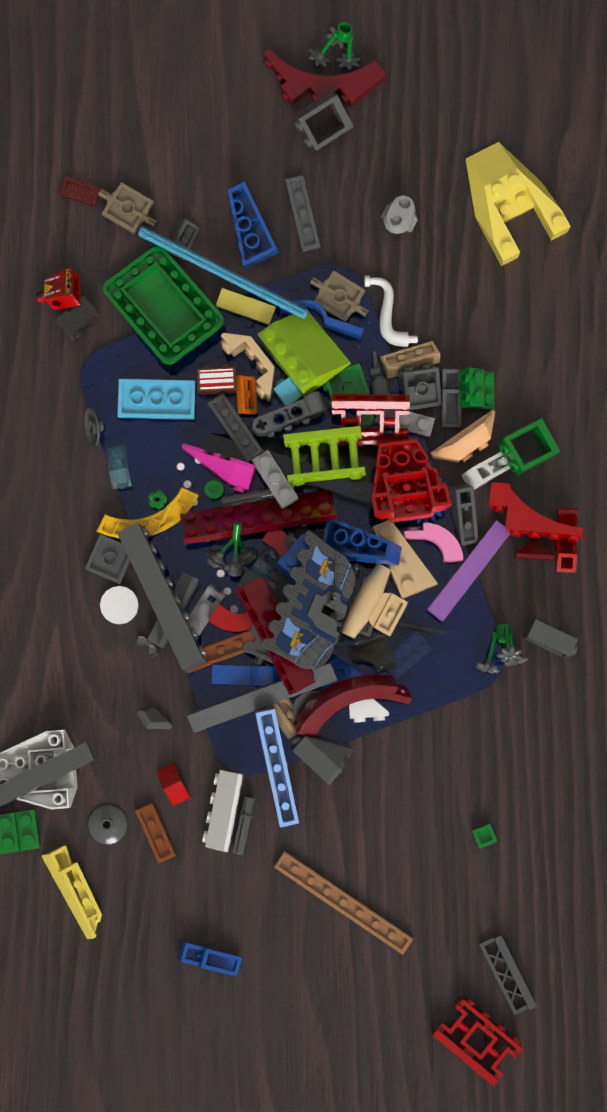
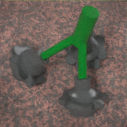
[206,522,258,577]

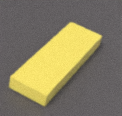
[216,288,276,325]

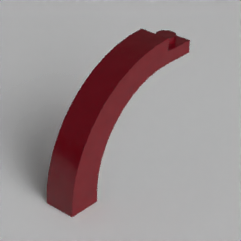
[294,675,412,737]

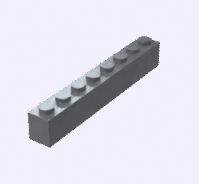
[117,522,207,672]

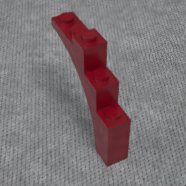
[263,48,387,107]

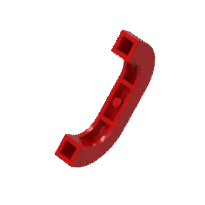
[208,529,289,632]

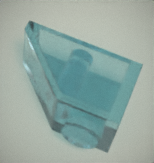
[107,445,132,489]

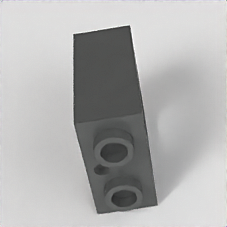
[293,91,354,151]
[524,619,579,659]

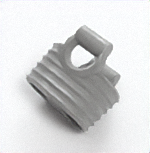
[381,195,418,234]

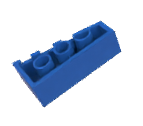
[228,181,280,270]
[323,520,402,566]

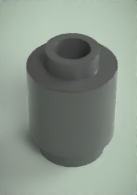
[369,376,390,394]

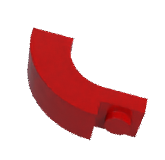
[555,508,578,573]

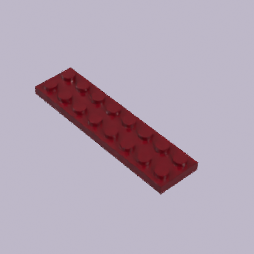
[180,490,337,545]

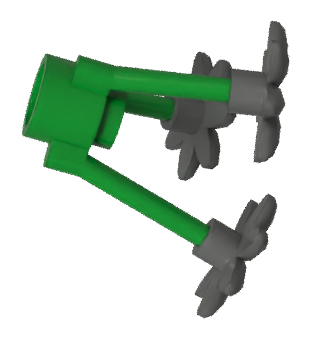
[309,22,361,70]
[475,624,528,674]

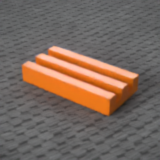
[236,375,257,415]

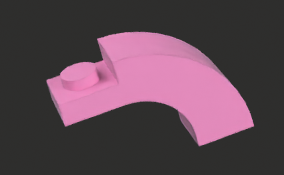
[403,523,463,562]

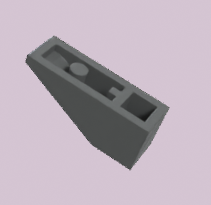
[447,483,479,546]

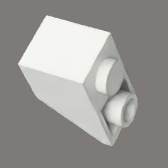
[349,699,389,723]

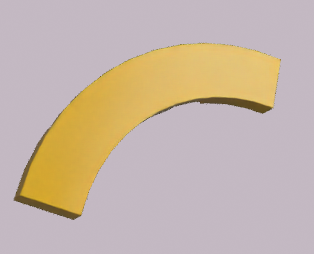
[97,487,199,539]

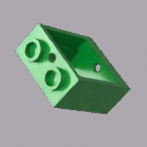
[498,418,561,476]

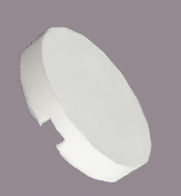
[100,586,139,625]

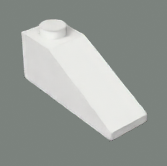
[461,452,510,490]

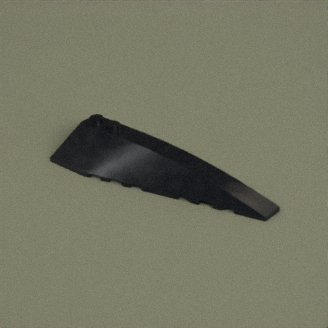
[202,433,378,507]

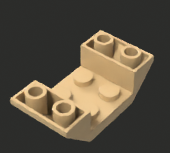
[220,333,275,402]

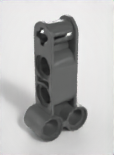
[252,391,326,437]

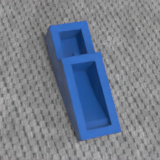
[177,940,242,976]

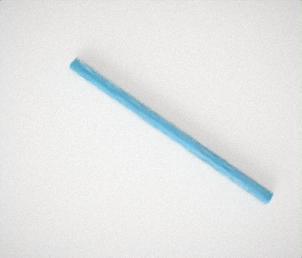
[139,226,308,319]

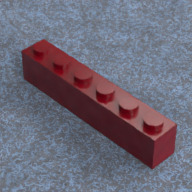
[236,577,316,695]

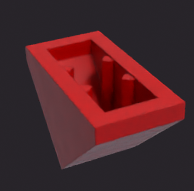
[156,763,191,806]

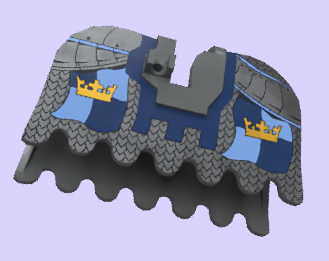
[242,530,355,669]

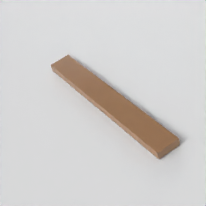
[274,851,414,955]

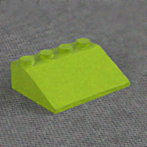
[257,309,351,397]

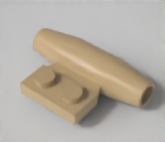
[341,564,408,639]

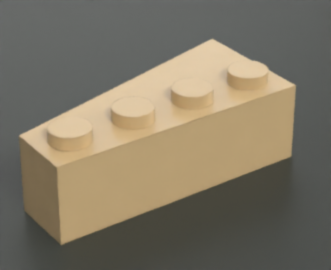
[372,521,438,599]

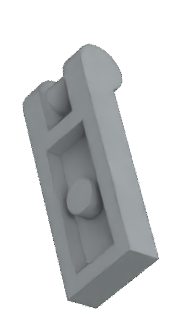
[188,584,227,639]

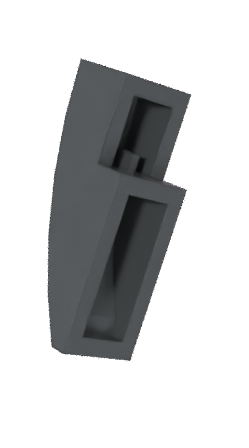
[441,367,462,427]

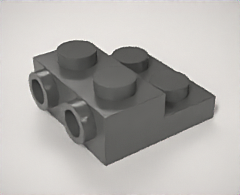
[398,363,442,410]

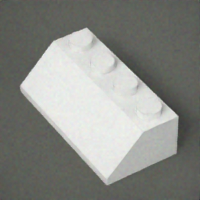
[202,770,243,852]

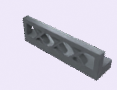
[147,572,200,649]
[479,934,537,1016]

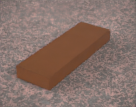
[135,802,176,864]

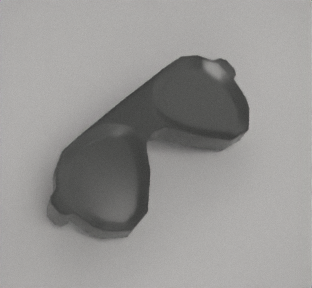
[136,635,159,657]

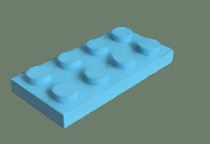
[118,379,196,420]

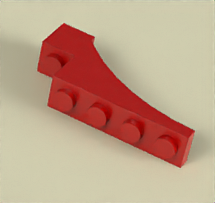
[489,482,585,542]

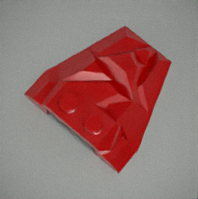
[371,439,452,523]

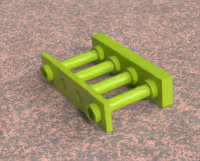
[283,426,366,486]

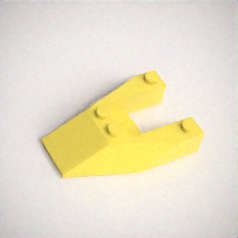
[465,142,571,266]

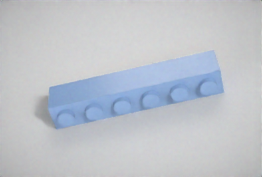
[255,706,299,827]

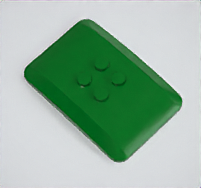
[103,246,224,365]

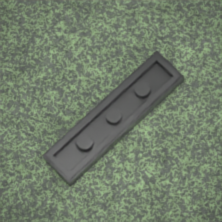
[285,175,321,252]
[207,393,264,463]

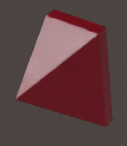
[514,538,555,561]

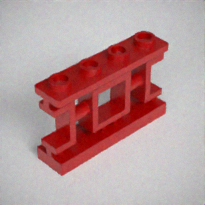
[331,394,410,446]
[432,997,524,1087]

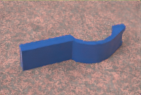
[280,300,364,340]
[212,665,281,686]

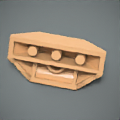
[430,409,495,463]

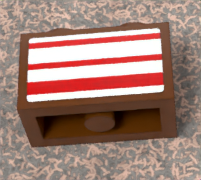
[197,364,237,395]

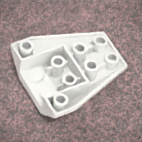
[0,730,77,809]

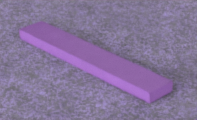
[427,520,510,621]

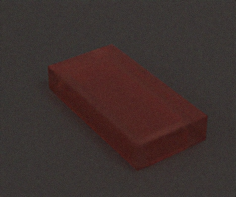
[59,177,101,207]

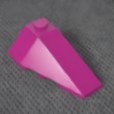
[182,443,256,493]

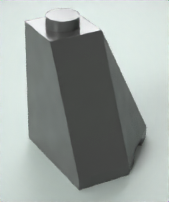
[291,734,353,785]

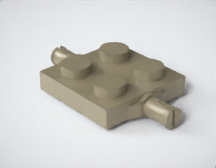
[98,182,157,234]
[310,270,369,323]

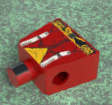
[36,266,81,310]

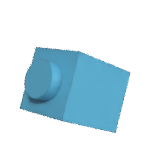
[273,377,302,406]

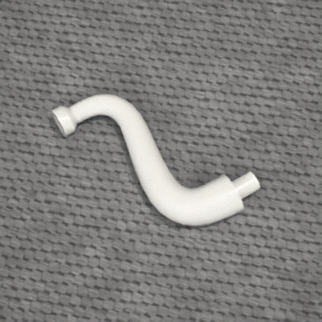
[364,275,418,347]

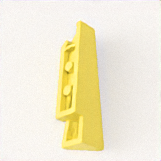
[42,845,102,939]

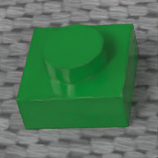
[472,823,498,849]

